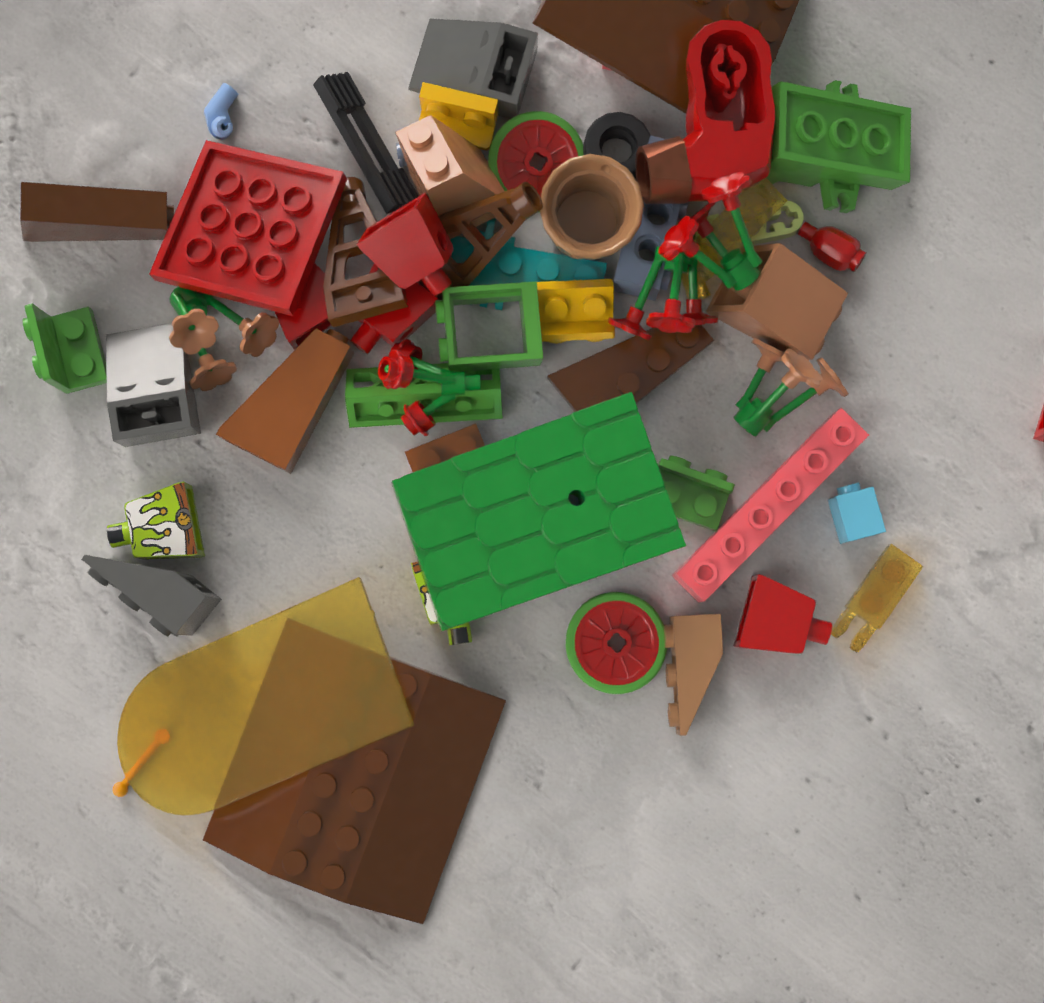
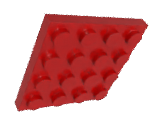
[149,140,348,316]

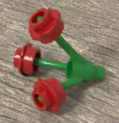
[378,339,481,436]

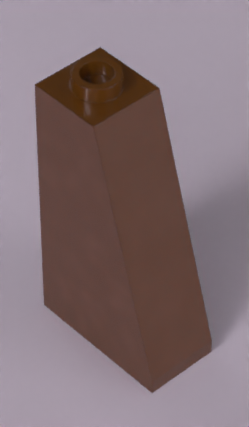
[20,182,174,242]

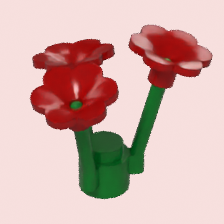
[658,172,762,291]
[607,241,718,340]

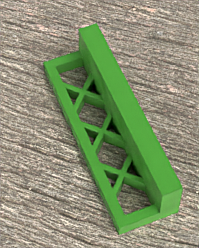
[345,363,503,428]

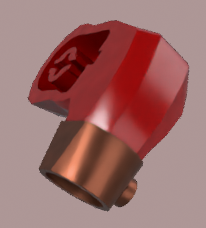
[635,20,775,204]

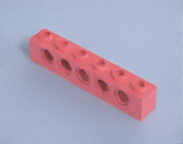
[671,408,869,603]

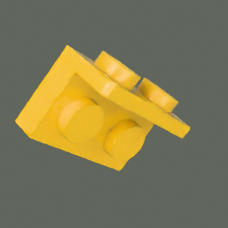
[419,82,498,151]
[537,279,615,344]

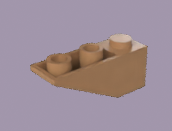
[664,614,723,736]

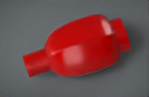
[797,221,867,272]

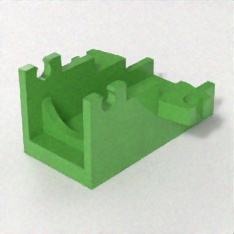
[760,80,911,213]

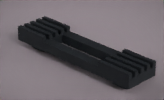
[313,72,419,214]

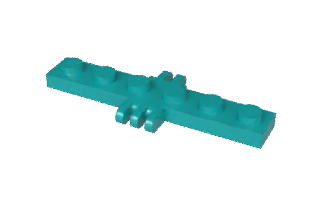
[450,218,607,311]

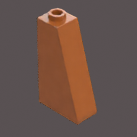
[216,329,354,474]

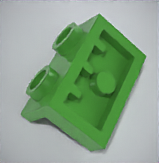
[658,455,735,531]

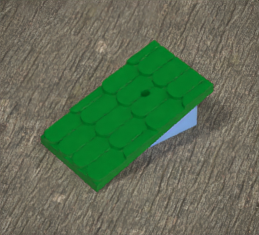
[391,392,686,632]

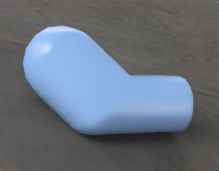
[204,83,239,140]

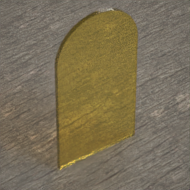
[117,577,414,815]

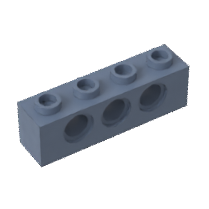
[613,135,689,301]

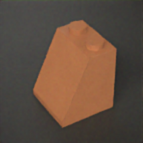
[395,115,505,239]
[705,243,848,360]

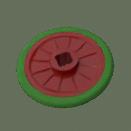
[488,111,584,212]
[566,592,667,694]

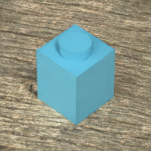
[828,483,886,544]

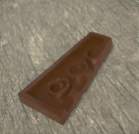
[547,313,714,412]

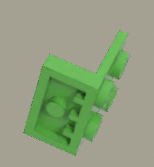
[22,303,107,394]

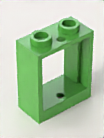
[435,281,543,372]

